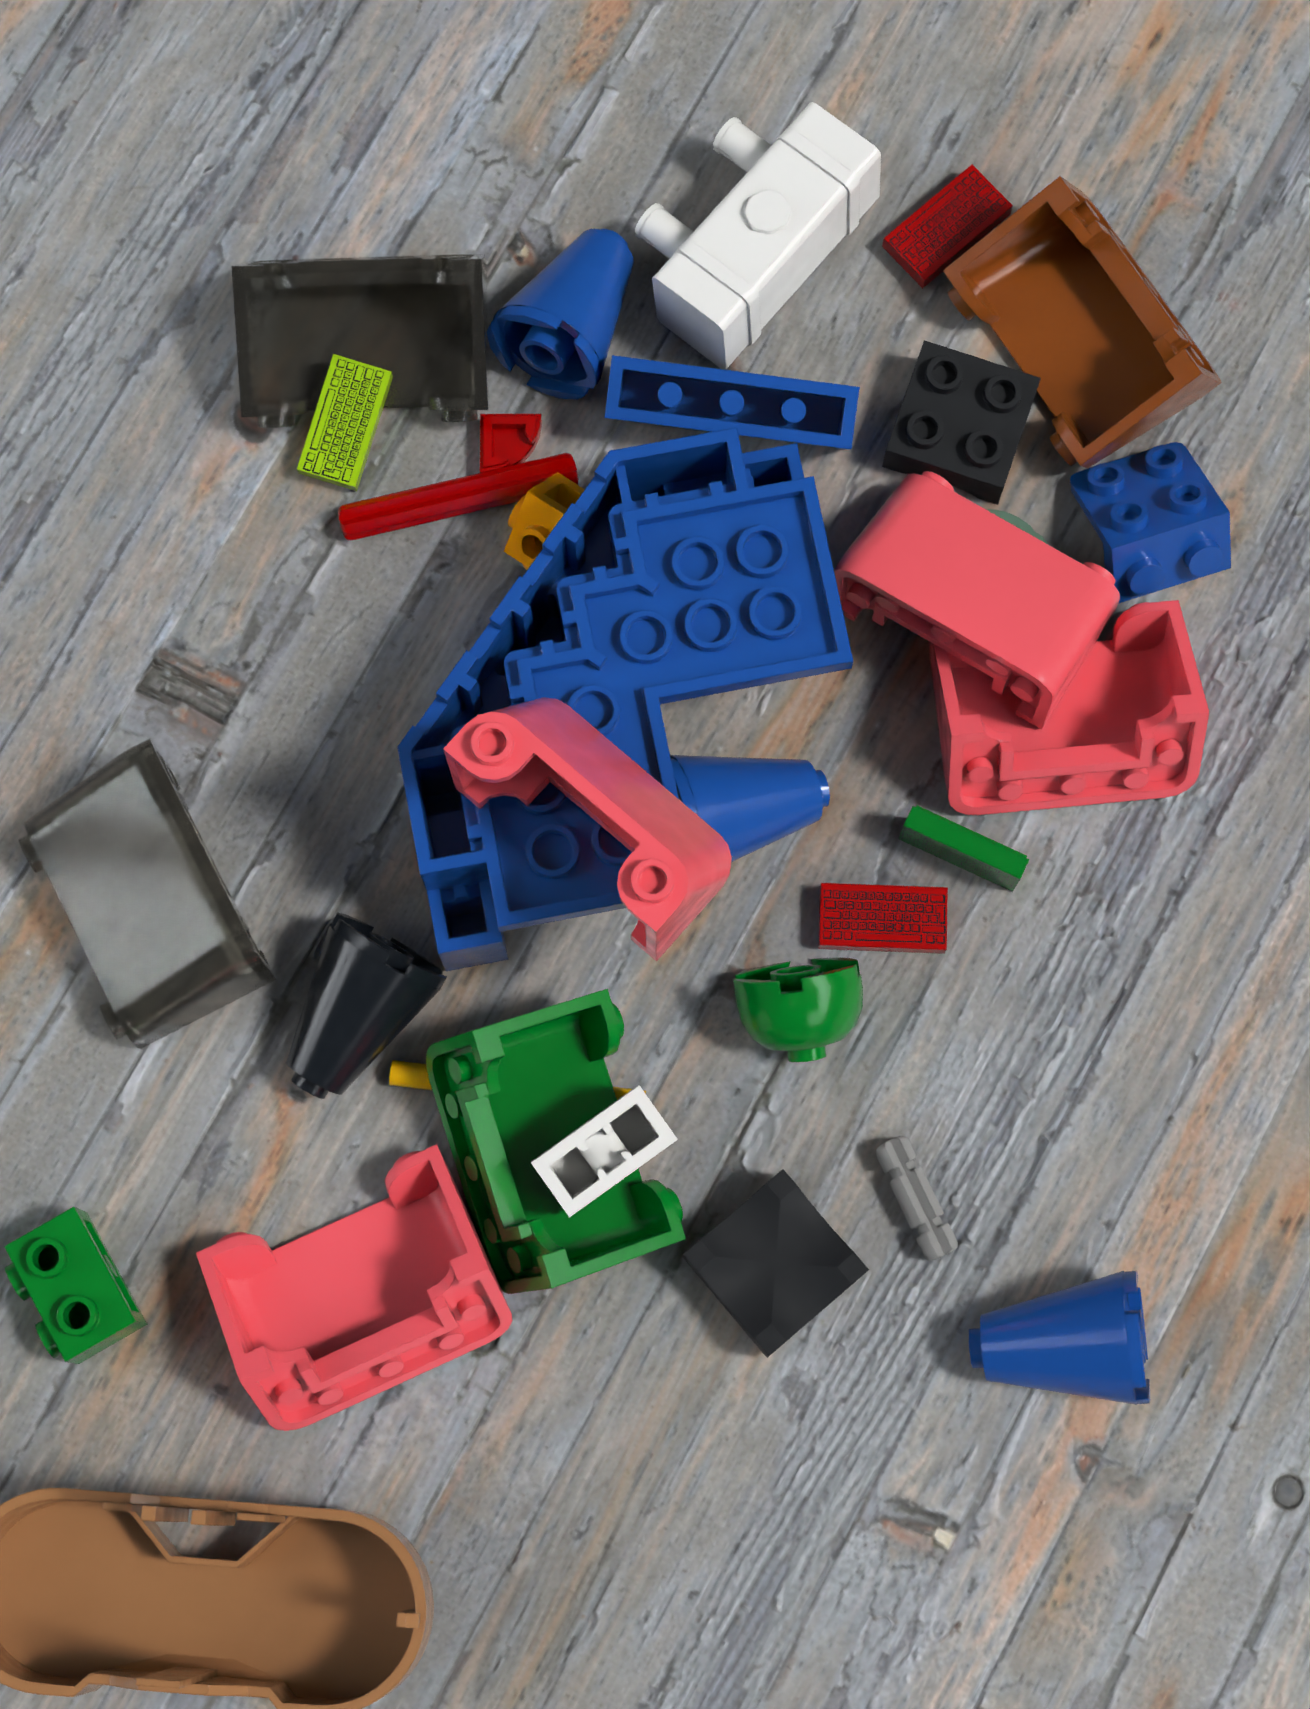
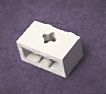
[531,1085,678,1218]

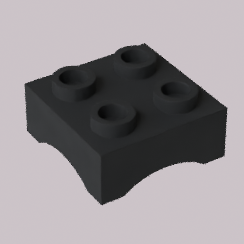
[882,340,1041,505]
[683,1169,869,1358]

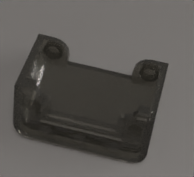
[231,254,490,428]
[18,738,277,1049]

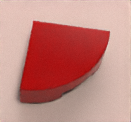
[480,414,542,473]

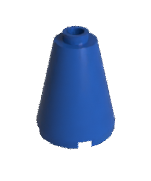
[487,229,634,400]
[670,755,830,862]
[969,1271,1150,1405]

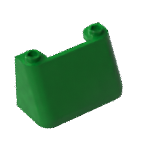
[426,989,686,1294]

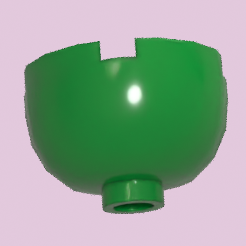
[733,958,863,1062]

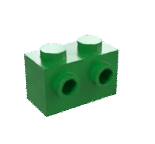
[4,1207,148,1364]

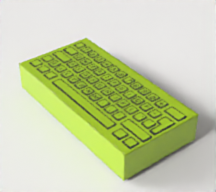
[297,354,393,491]

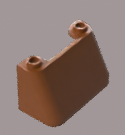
[943,176,1222,468]

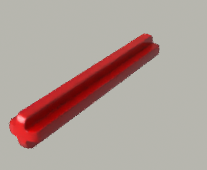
[338,453,579,540]

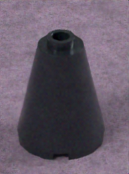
[286,912,447,1099]

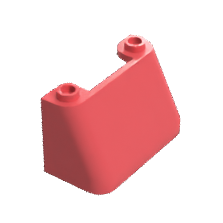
[834,471,1120,729]
[928,600,1209,815]
[443,697,732,962]
[196,1144,513,1431]

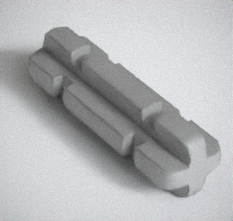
[876,1136,958,1261]

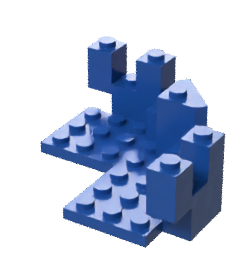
[397,427,853,972]

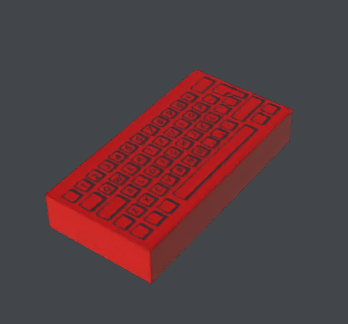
[882,164,1013,289]
[818,883,948,954]

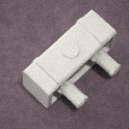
[635,102,881,370]

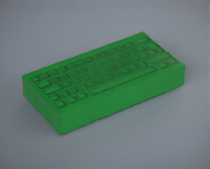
[899,805,1029,892]

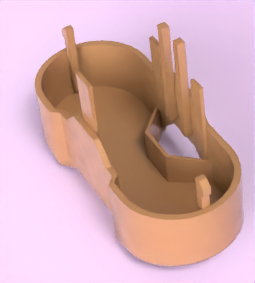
[0,1488,434,1709]

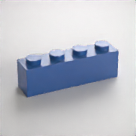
[604,355,860,449]

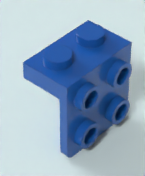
[1070,442,1231,604]

